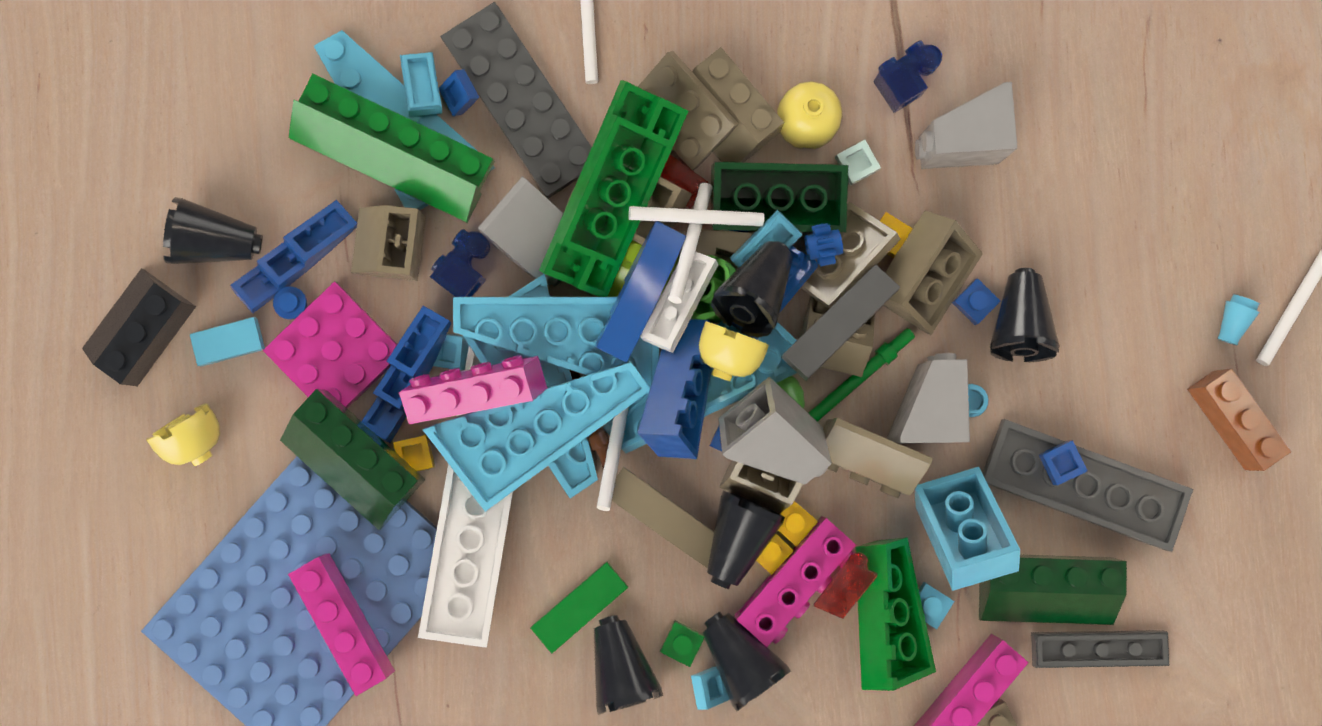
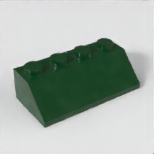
[710,162,849,233]
[280,389,426,530]
[979,554,1127,625]

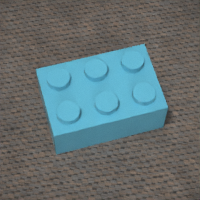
[915,467,1020,591]

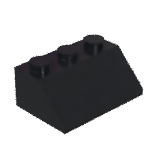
[82,268,196,387]

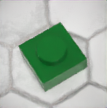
[660,620,704,667]

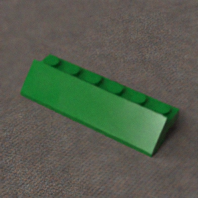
[288,73,495,223]
[539,80,689,297]

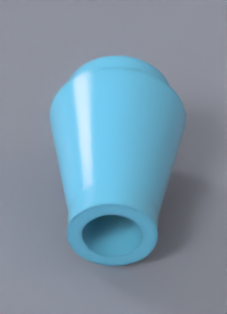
[1217,294,1260,346]

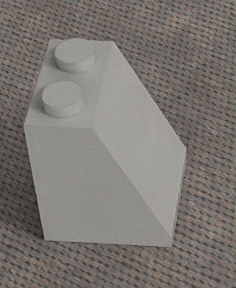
[915,82,1017,169]
[478,176,563,287]
[887,353,970,443]
[718,377,832,484]

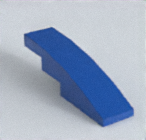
[230,200,357,313]
[595,221,686,363]
[362,306,452,443]

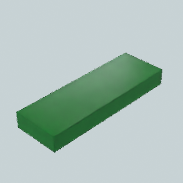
[530,561,629,654]

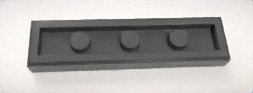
[781,264,900,381]
[1031,630,1169,668]

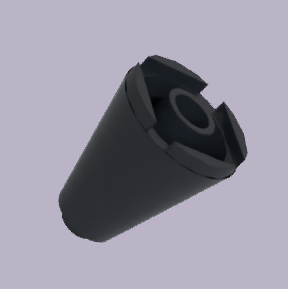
[163,197,263,264]
[711,241,793,337]
[990,268,1060,362]
[707,490,785,589]
[703,612,791,711]
[594,615,664,715]

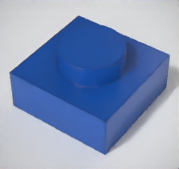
[439,69,480,116]
[952,278,1001,325]
[1039,440,1088,486]

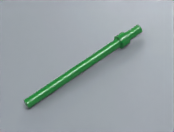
[808,328,915,422]

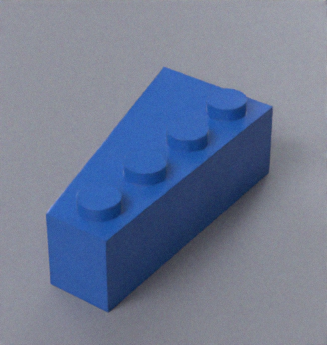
[637,319,712,459]

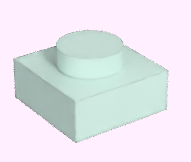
[835,140,881,186]

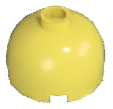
[777,81,842,149]
[699,321,769,382]
[146,403,220,466]

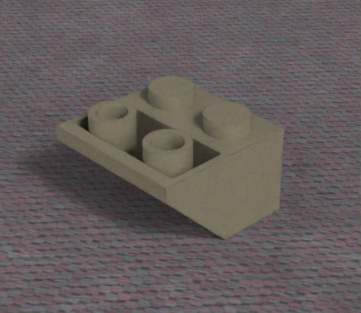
[351,205,426,281]
[800,296,875,377]
[720,460,803,513]

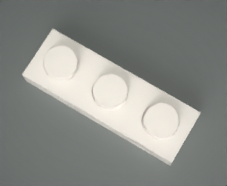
[640,251,718,353]

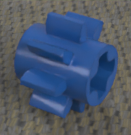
[804,223,843,267]

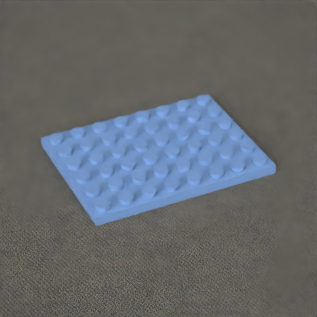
[141,456,437,726]

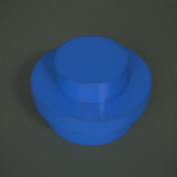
[273,286,307,320]

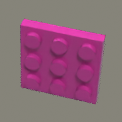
[262,281,397,409]

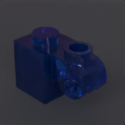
[873,40,942,113]
[430,229,490,297]

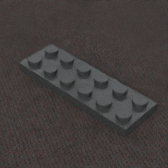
[440,1,592,199]
[982,419,1194,552]

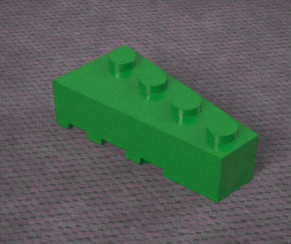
[855,537,936,691]

